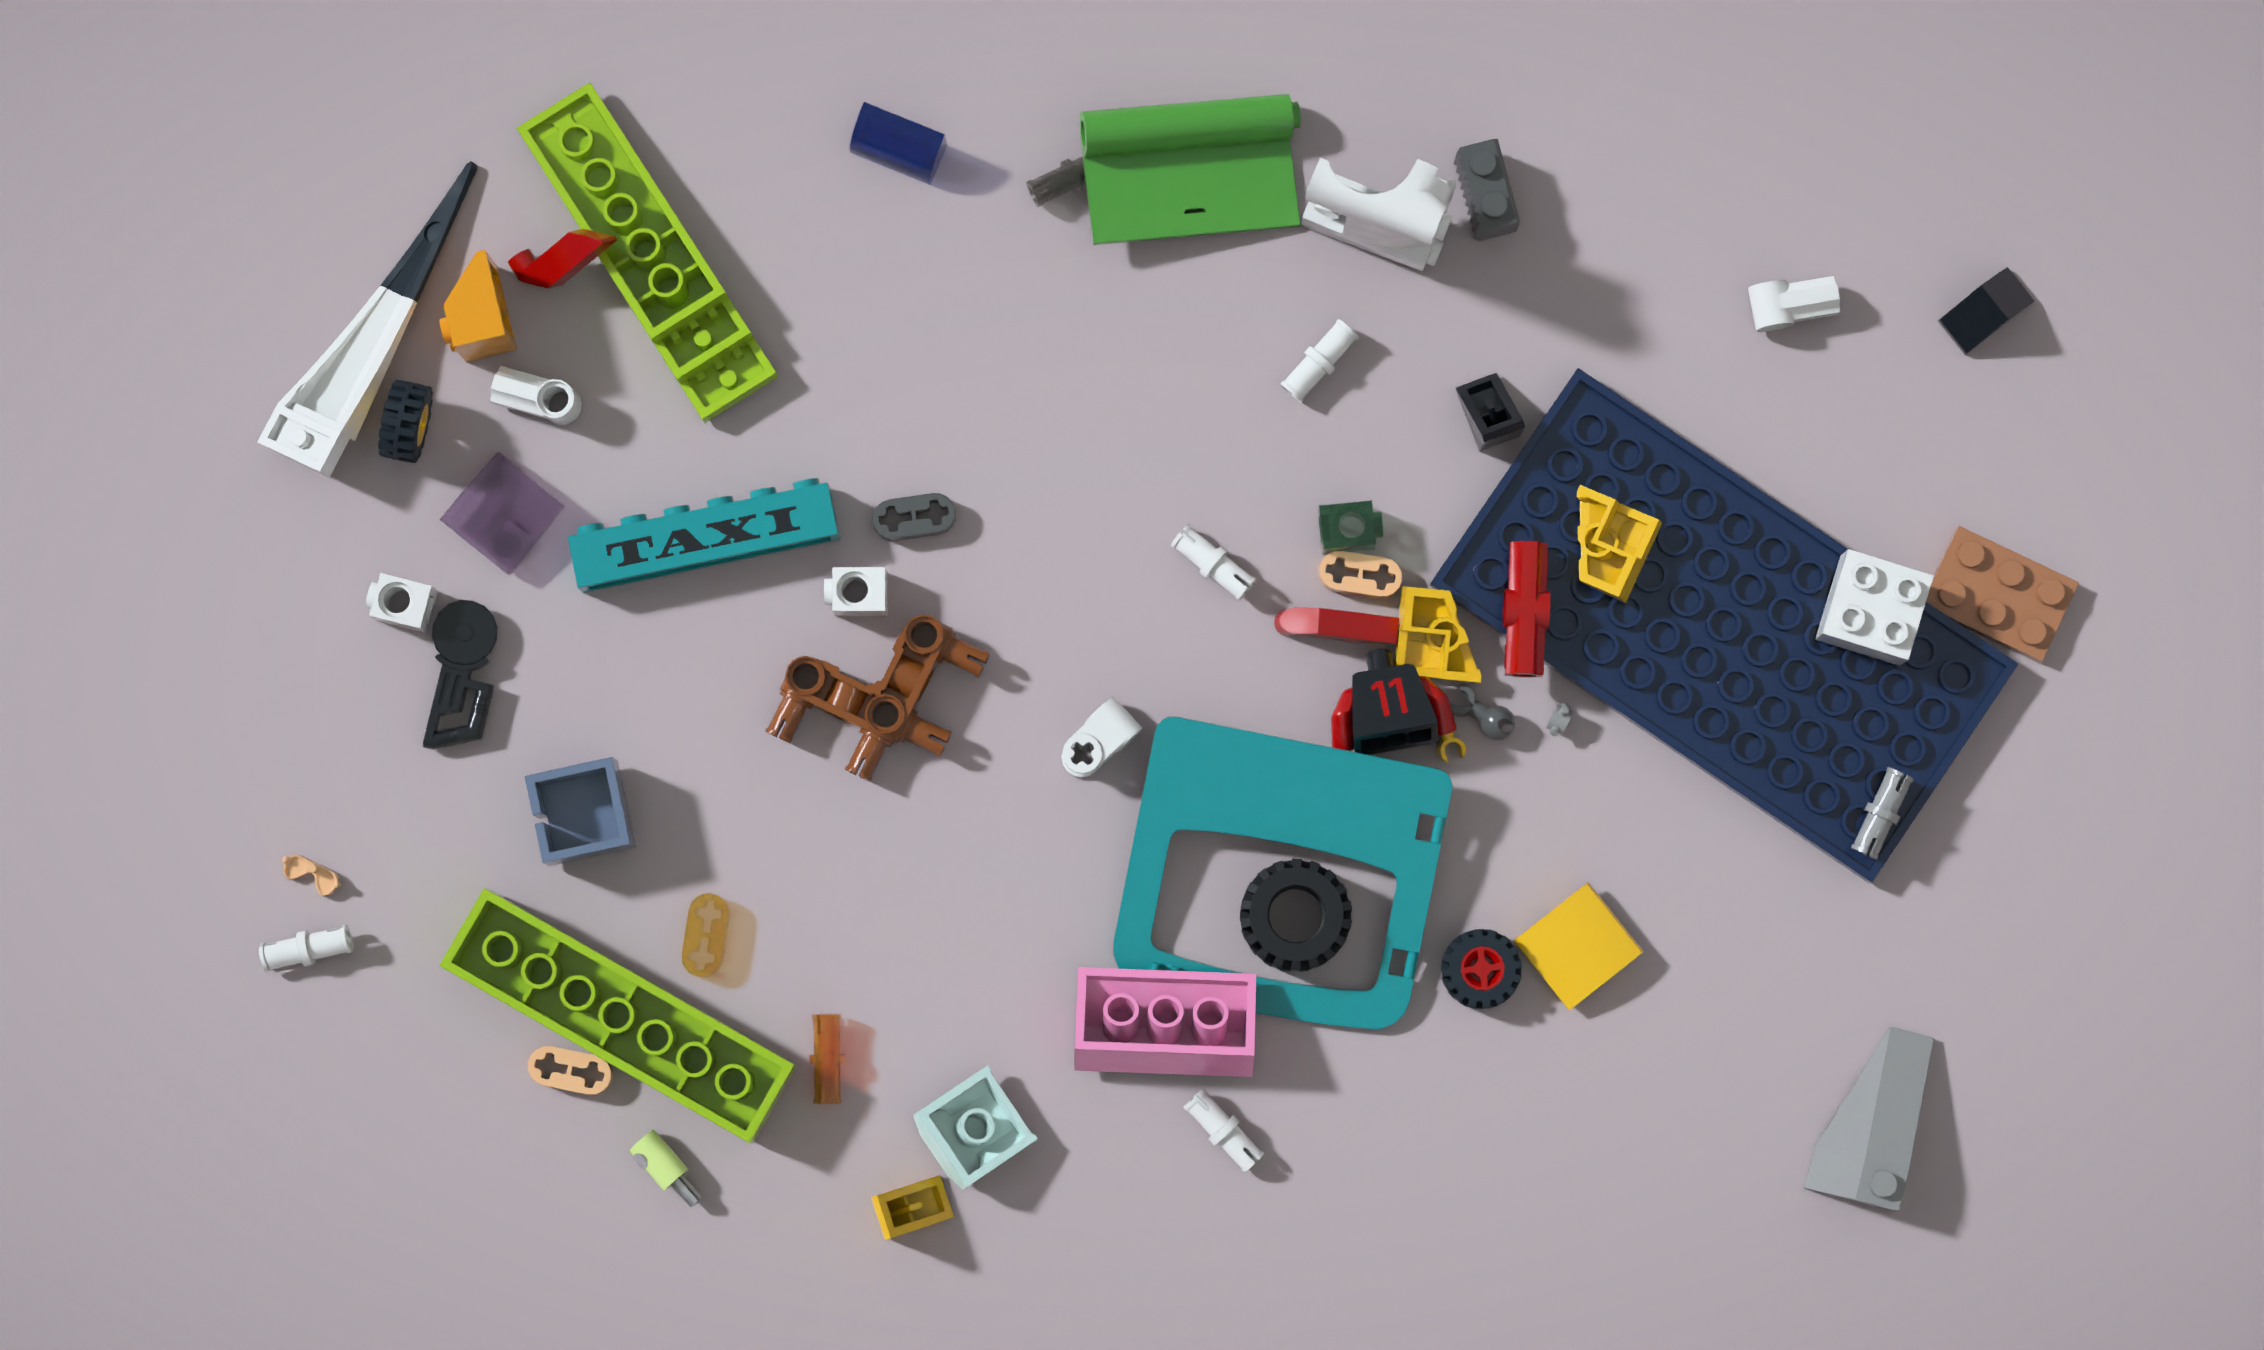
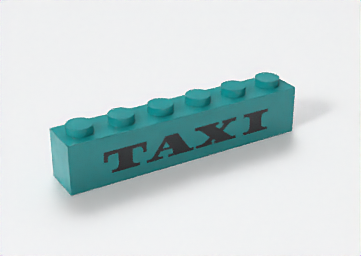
[567,478,841,593]

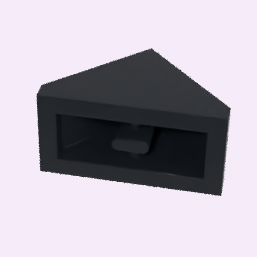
[1938,267,2034,355]
[1456,373,1525,452]

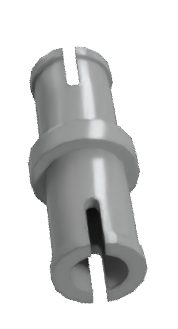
[1851,767,1914,860]

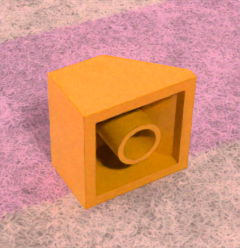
[439,250,517,362]

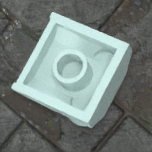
[913,1065,1038,1190]

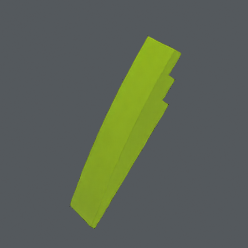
[516,82,779,423]

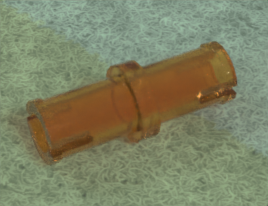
[809,1014,845,1104]

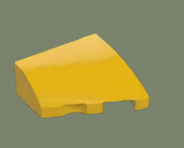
[1577,485,1662,603]
[1394,586,1482,683]

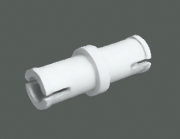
[1280,319,1359,403]
[1171,524,1257,601]
[259,924,353,972]
[1183,1088,1265,1173]

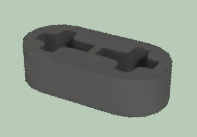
[872,493,956,541]

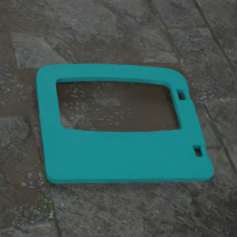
[1113,716,1452,1029]

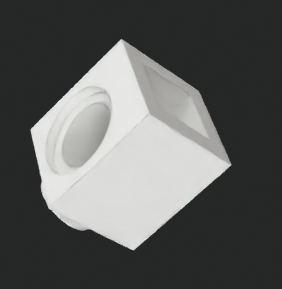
[824,567,888,616]
[366,573,438,633]

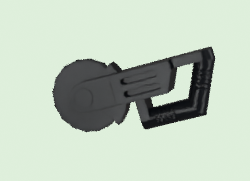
[423,600,498,750]

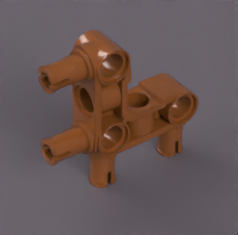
[765,614,991,782]

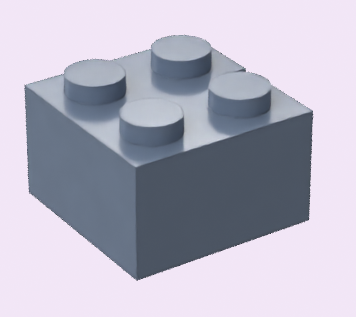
[525,757,636,866]

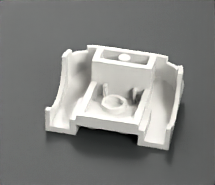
[1301,158,1456,271]

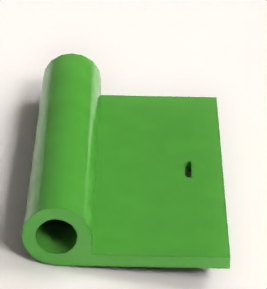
[1079,94,1301,245]

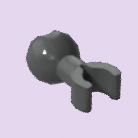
[1450,684,1515,740]

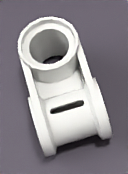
[1061,696,1143,778]

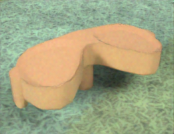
[282,855,342,897]

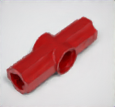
[1502,541,1550,678]

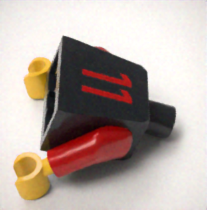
[1331,649,1466,763]

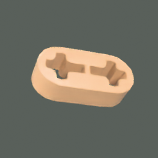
[1319,551,1402,599]
[528,1046,613,1095]

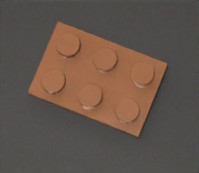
[1926,526,2079,663]

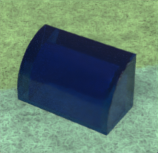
[850,102,947,185]

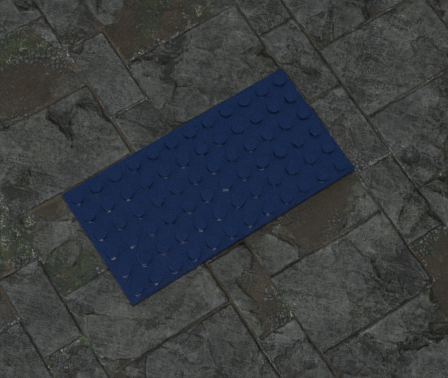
[1429,368,2018,884]

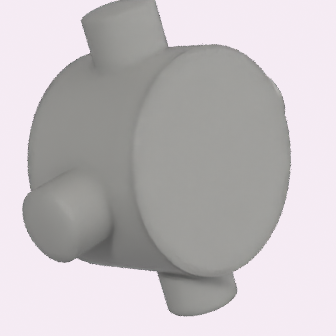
[1546,703,1573,736]

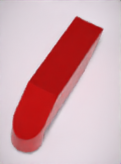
[508,229,617,289]
[1274,607,1399,644]

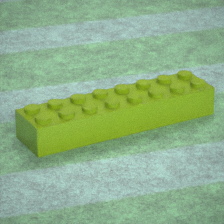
[439,888,798,1143]

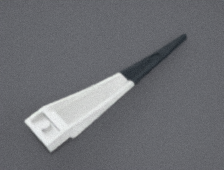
[258,161,477,477]

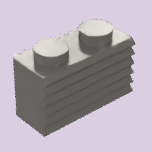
[1453,139,1520,241]

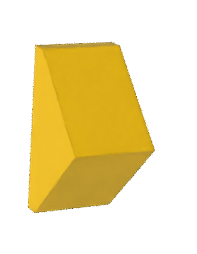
[871,1175,954,1240]

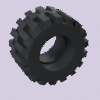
[1240,859,1352,972]

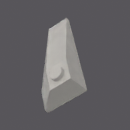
[1804,1027,1934,1211]

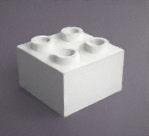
[1815,549,1934,666]

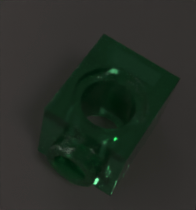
[1318,500,1383,555]

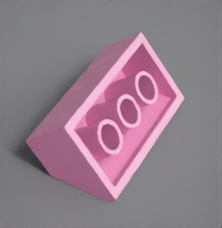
[1074,967,1256,1077]

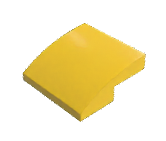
[1514,882,1644,1010]

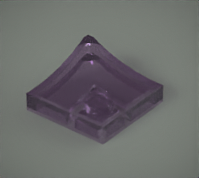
[440,452,566,575]

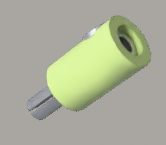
[629,1129,702,1207]

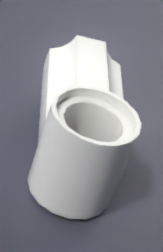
[1748,276,1840,332]
[490,366,582,425]

